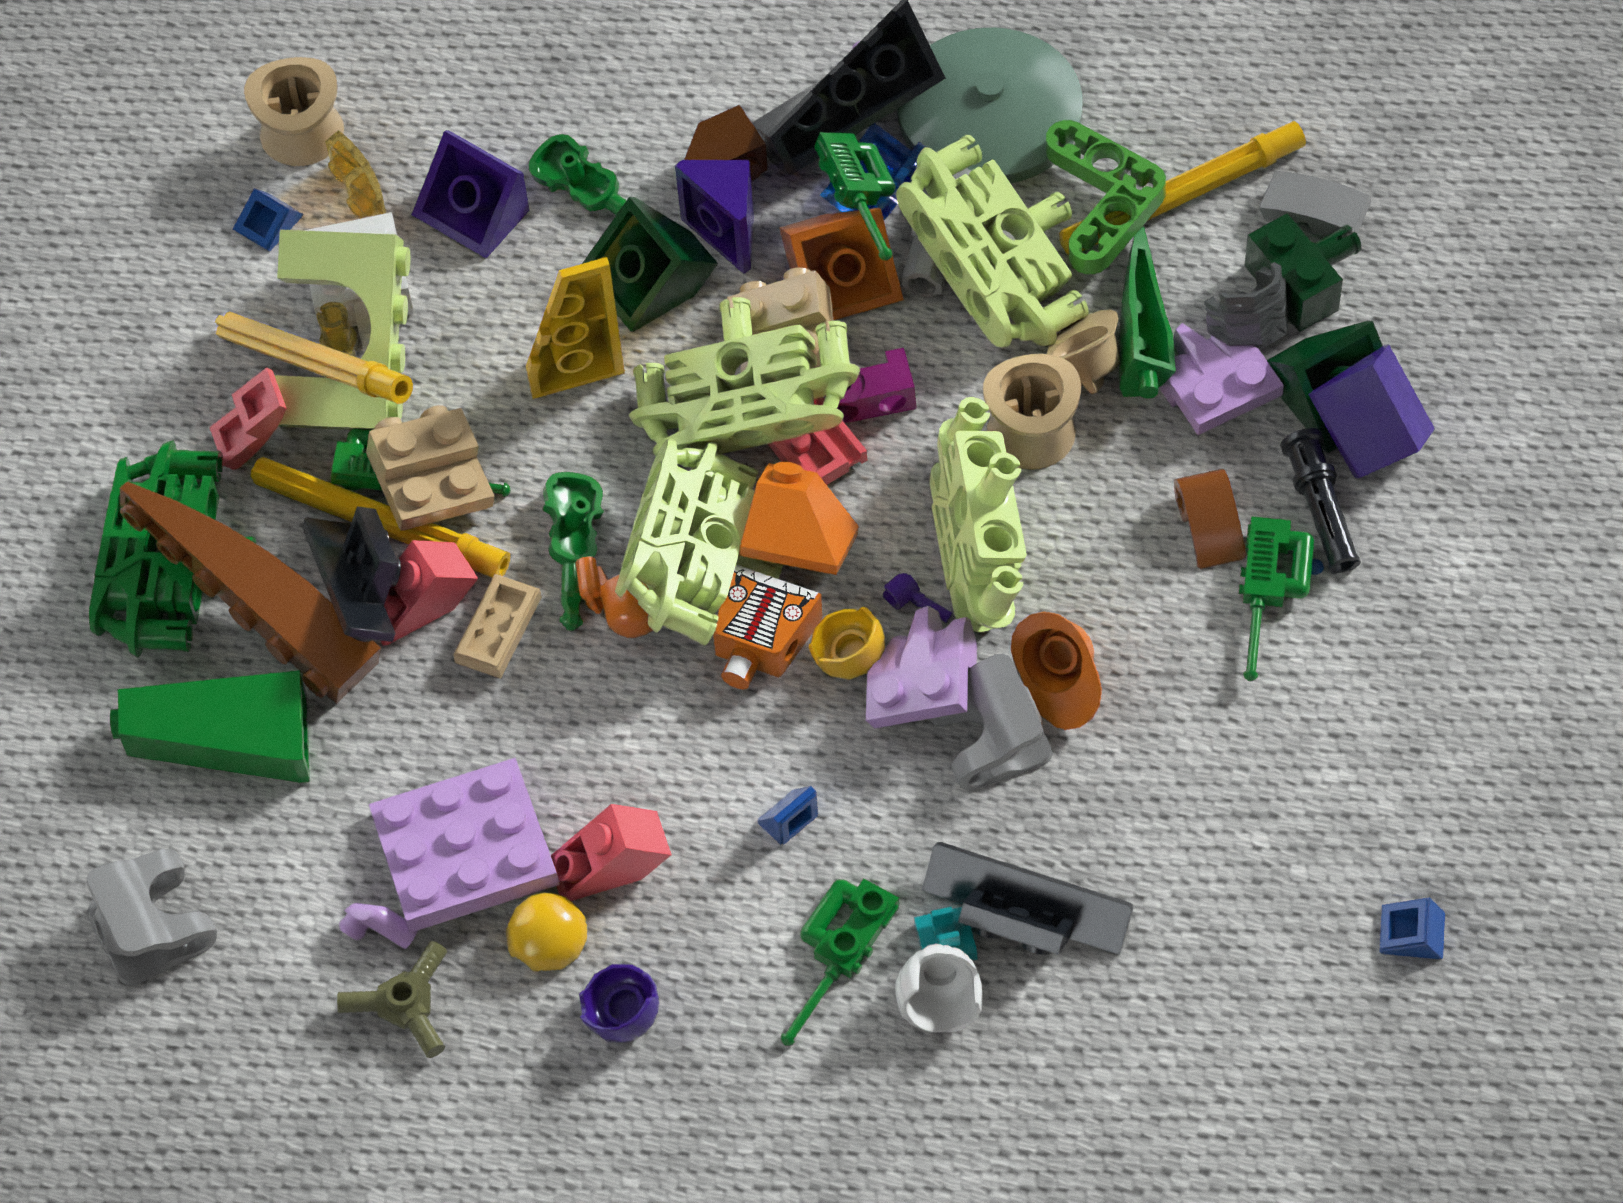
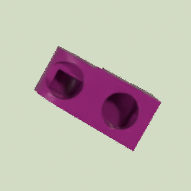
[824,347,917,423]

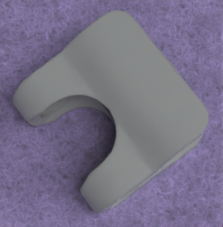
[930,653,1053,790]
[87,849,217,986]

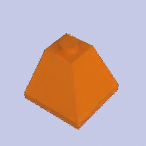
[779,208,904,320]
[739,462,859,575]

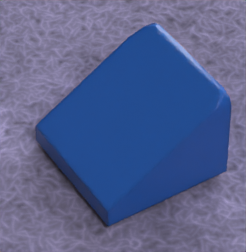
[233,188,304,251]
[757,786,818,845]
[1379,897,1445,959]

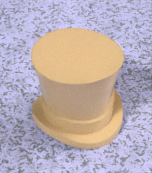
[244,57,344,166]
[983,354,1081,470]

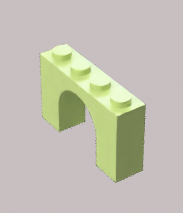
[275,230,411,430]

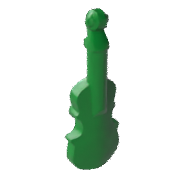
[529,134,626,215]
[542,472,604,631]

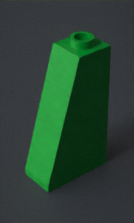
[110,670,310,783]

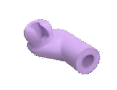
[339,903,418,949]

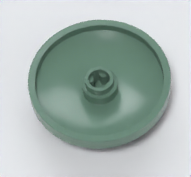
[897,27,1083,183]

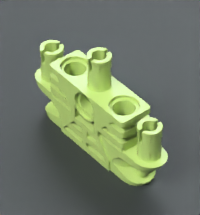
[896,135,1089,347]
[629,297,860,456]
[930,397,1027,633]
[615,439,783,646]

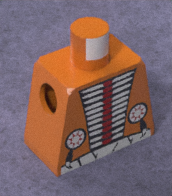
[713,565,823,690]

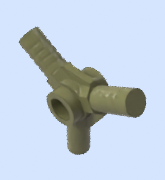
[337,941,447,1058]

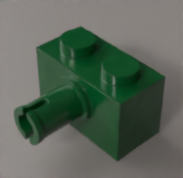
[1244,213,1362,332]

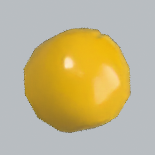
[808,607,885,680]
[505,892,587,971]

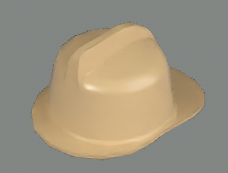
[1047,309,1120,394]

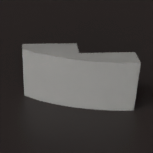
[1259,171,1371,236]

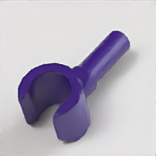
[883,573,953,623]

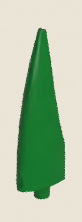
[1119,226,1176,399]

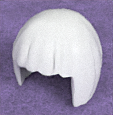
[895,944,983,1033]

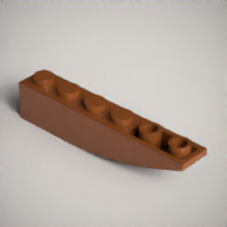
[120,482,381,704]

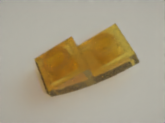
[325,130,386,219]

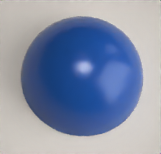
[1311,558,1324,575]

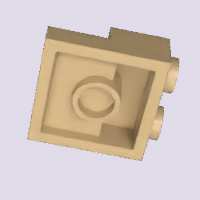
[727,268,834,373]
[366,405,495,531]

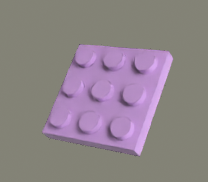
[369,758,560,933]

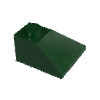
[582,197,718,332]
[1267,320,1383,453]

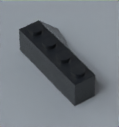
[752,0,946,176]

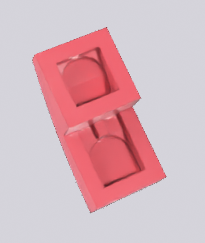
[209,368,287,470]

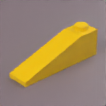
[526,257,625,399]

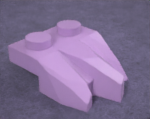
[1159,323,1284,435]
[866,606,977,729]

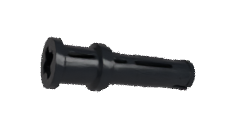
[1280,428,1361,574]

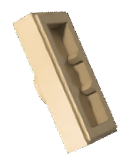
[453,574,542,679]

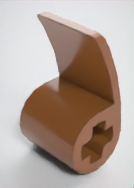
[1174,469,1246,569]

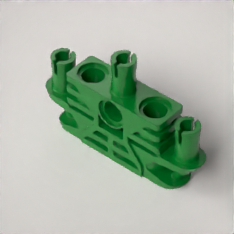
[89,440,256,658]

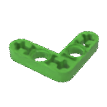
[1046,120,1166,274]

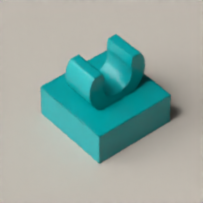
[914,906,978,961]

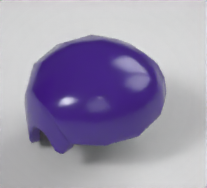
[579,964,660,1043]

